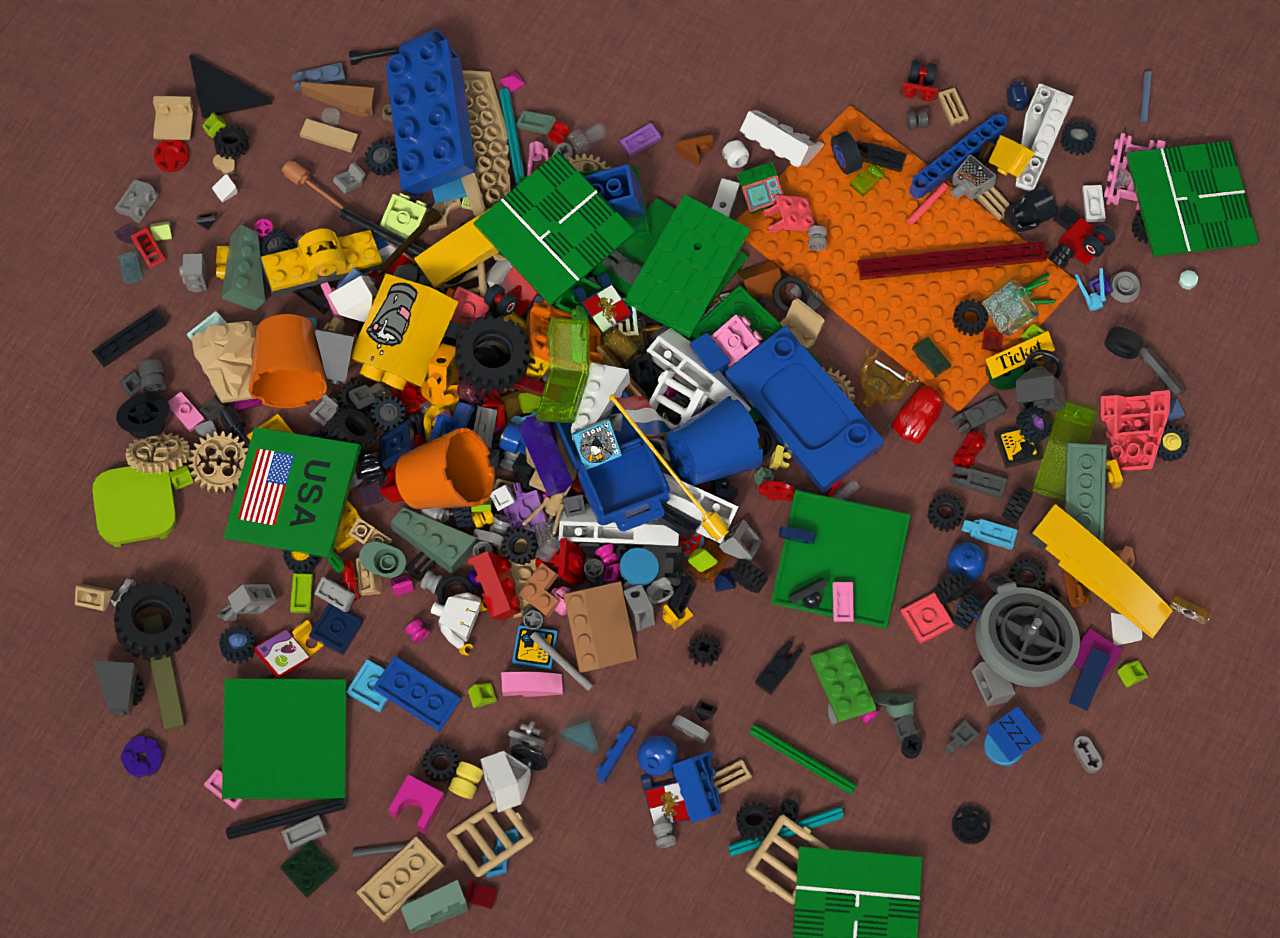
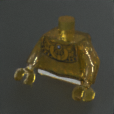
[860,346,919,407]

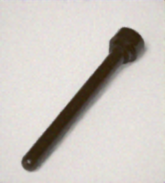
[376,208,442,275]

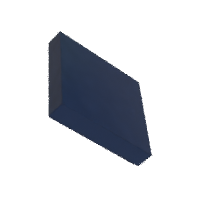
[380,420,415,469]
[309,603,364,655]

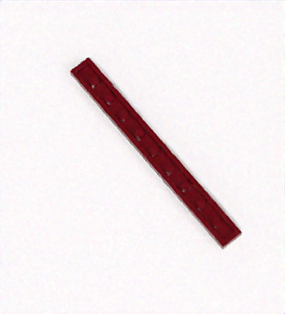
[857,241,1047,280]

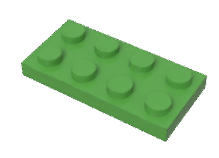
[810,644,876,722]

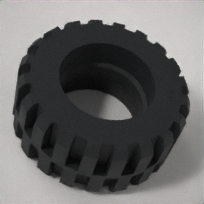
[455,315,530,394]
[114,581,191,660]

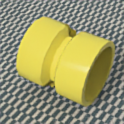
[449,762,483,799]

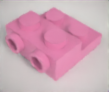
[711,315,763,368]

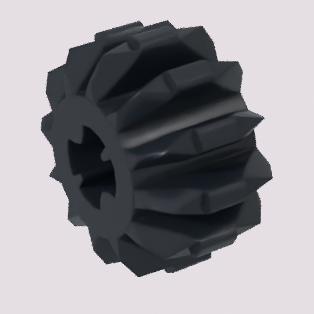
[359,451,385,484]
[687,633,721,667]

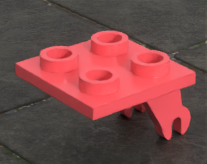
[763,195,815,233]

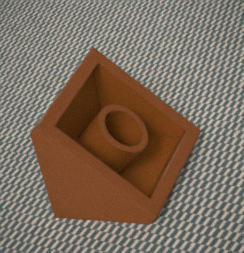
[736,260,785,301]

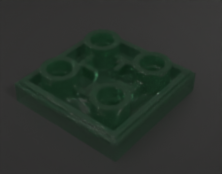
[279,840,338,898]

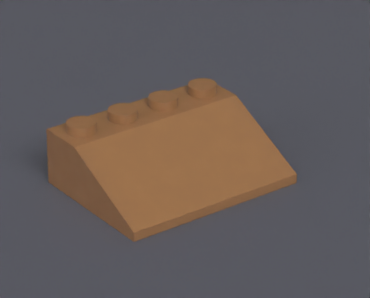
[563,581,637,673]

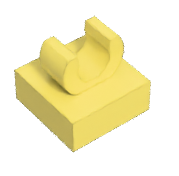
[769,445,791,470]

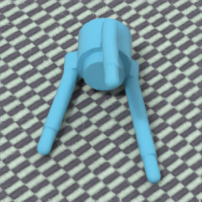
[1075,268,1107,311]

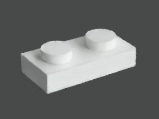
[1082,185,1106,222]

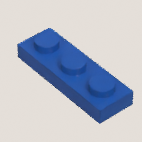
[596,725,635,785]

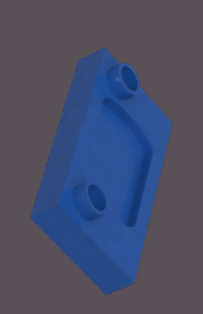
[726,326,884,493]

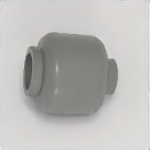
[420,508,450,524]

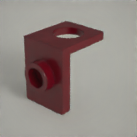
[464,878,498,910]

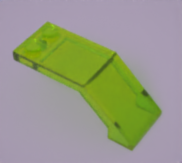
[536,318,589,423]
[1032,401,1097,501]

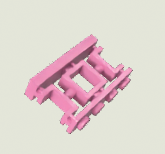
[1104,133,1165,210]

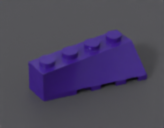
[519,414,573,496]

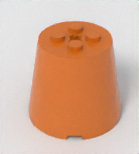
[249,314,327,408]
[395,428,495,509]

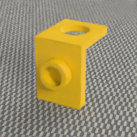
[662,604,693,630]
[292,620,324,657]

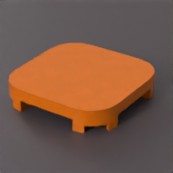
[527,300,604,374]

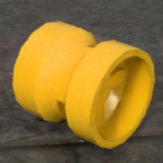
[470,511,494,529]

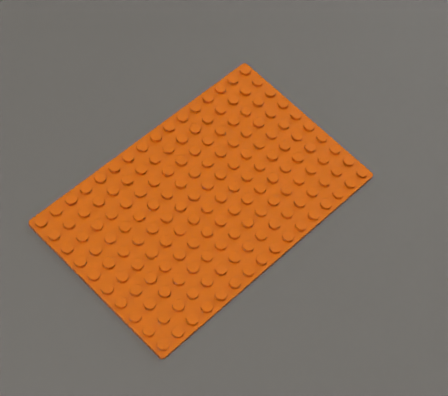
[736,106,1078,412]

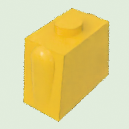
[989,135,1035,178]

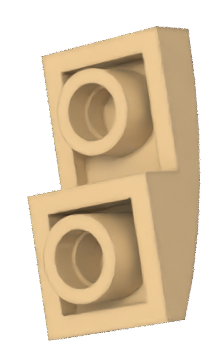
[348,518,393,545]

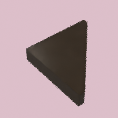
[977,140,998,165]

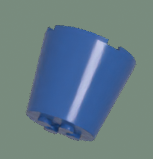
[666,396,763,486]

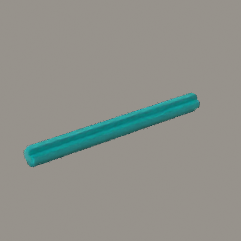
[499,88,525,186]
[728,807,844,856]

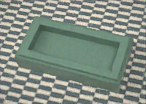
[516,110,556,135]

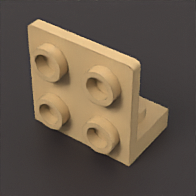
[153,96,194,140]

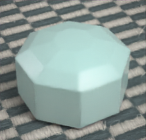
[1178,270,1198,290]

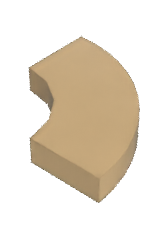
[428,198,462,231]

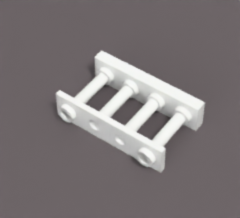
[648,370,710,461]

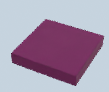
[1073,628,1123,683]

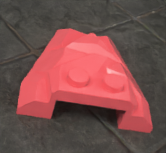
[1101,390,1170,472]

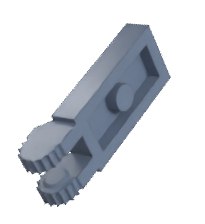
[292,62,346,91]

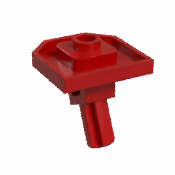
[535,538,585,585]

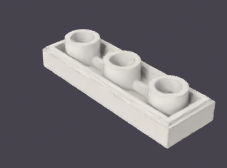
[712,179,740,217]

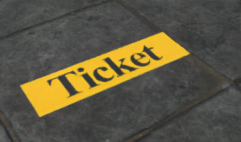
[986,331,1055,379]

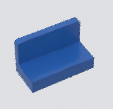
[689,333,730,373]

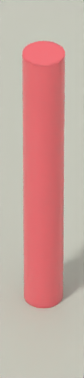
[907,183,948,226]

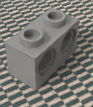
[228,584,277,614]

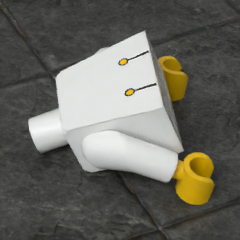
[431,592,488,656]

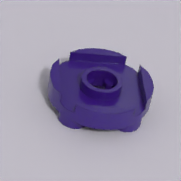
[121,736,163,778]

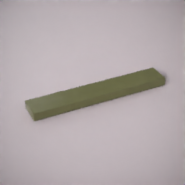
[141,614,185,731]

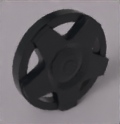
[952,806,990,845]

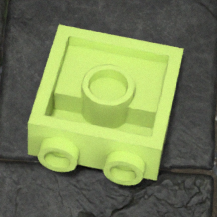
[380,193,429,243]

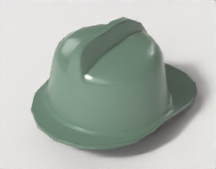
[359,541,406,578]
[871,691,918,719]

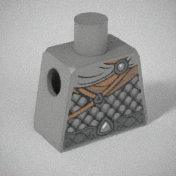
[950,154,996,200]
[623,581,655,631]

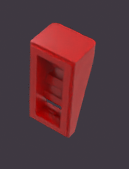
[130,227,166,269]

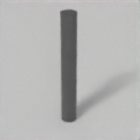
[352,843,414,858]

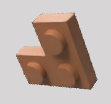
[518,563,560,617]

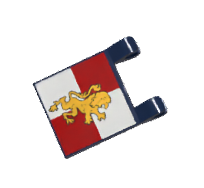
[573,272,633,334]
[641,769,691,826]

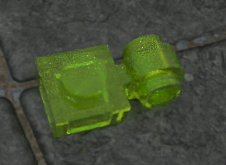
[850,164,885,197]

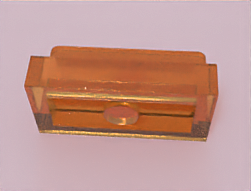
[687,539,732,584]

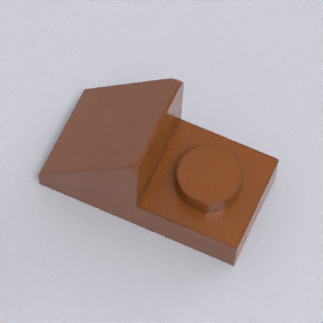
[675,134,713,165]

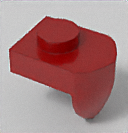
[482,398,505,426]

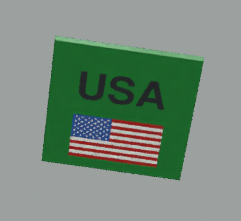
[223,427,361,559]

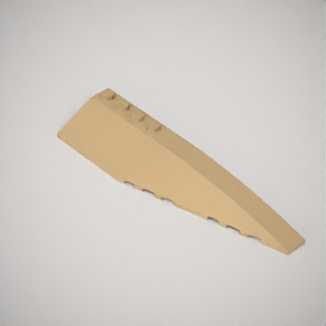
[461,70,510,260]

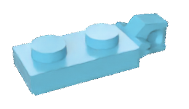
[961,519,1018,550]

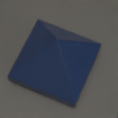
[712,569,735,592]

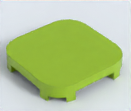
[92,466,177,547]

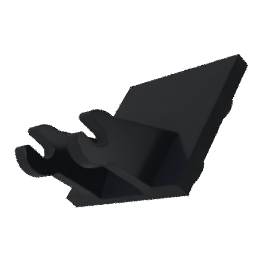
[642,545,687,586]

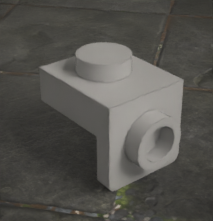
[333,162,365,194]
[310,394,339,428]

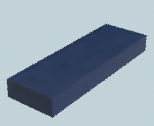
[1069,648,1111,711]

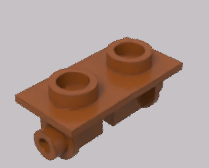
[1062,570,1090,608]

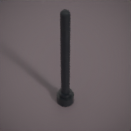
[348,47,399,66]

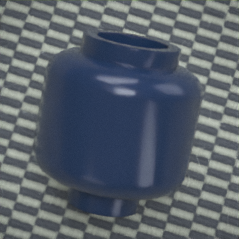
[1006,82,1031,111]

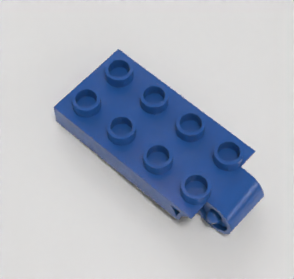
[386,29,476,196]

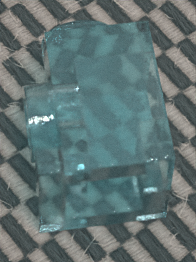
[117,251,143,284]

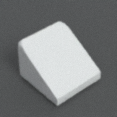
[212,174,238,203]

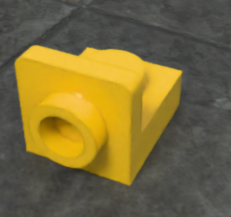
[1106,459,1123,489]

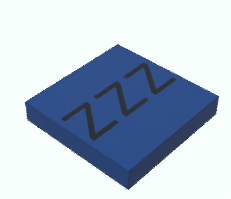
[985,707,1043,762]

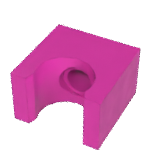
[388,775,445,834]

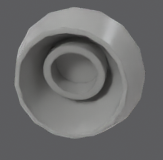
[1109,272,1140,303]

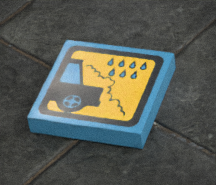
[512,625,558,670]

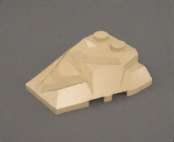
[191,321,258,403]

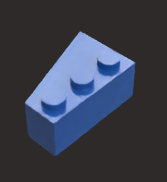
[672,751,722,823]

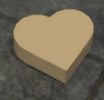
[213,154,235,176]

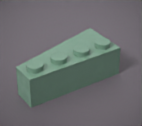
[221,225,265,311]
[391,507,477,575]

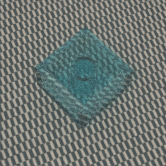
[982,281,1039,336]

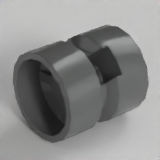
[138,359,166,394]

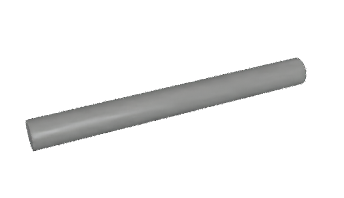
[530,631,594,691]

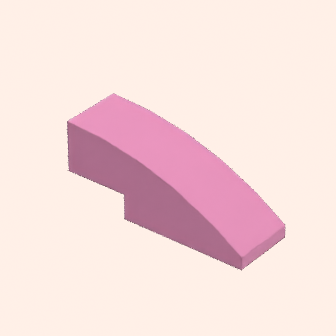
[501,672,563,697]

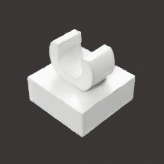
[490,484,516,511]

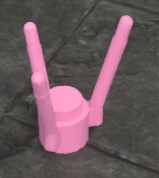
[527,141,549,176]

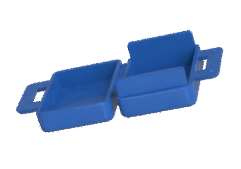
[554,385,671,532]

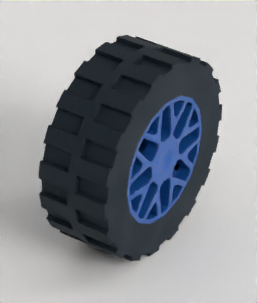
[831,131,863,175]

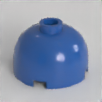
[946,542,986,582]
[637,735,678,776]

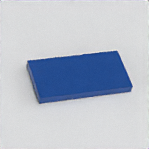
[372,656,462,733]

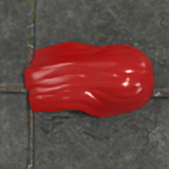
[891,386,943,444]

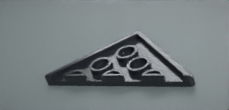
[189,55,272,118]

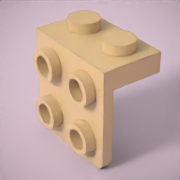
[780,298,825,349]

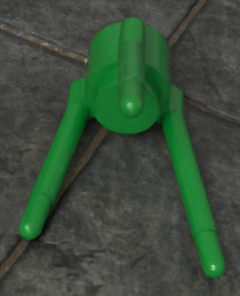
[1013,273,1056,306]

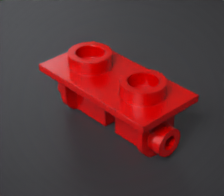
[953,431,985,469]

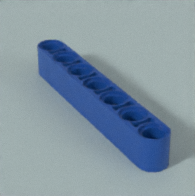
[909,114,1008,198]

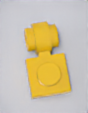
[216,246,229,279]

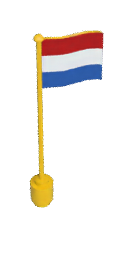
[609,394,729,541]

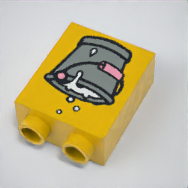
[350,274,458,391]

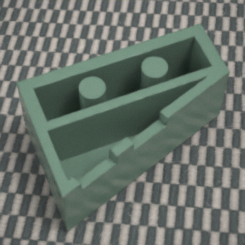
[401,880,468,934]

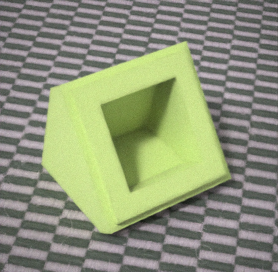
[150,221,172,241]

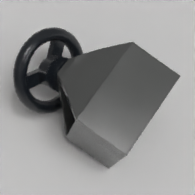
[1016,350,1065,412]

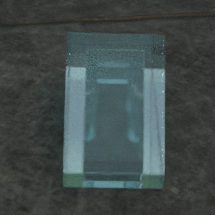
[561,721,599,756]

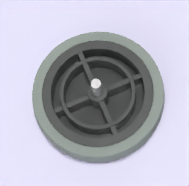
[975,587,1080,687]

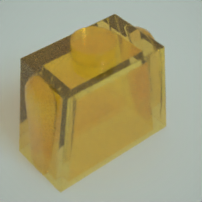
[602,328,639,367]

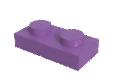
[620,123,661,158]

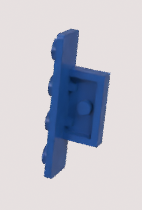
[428,402,474,442]

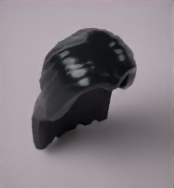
[1004,185,1058,232]

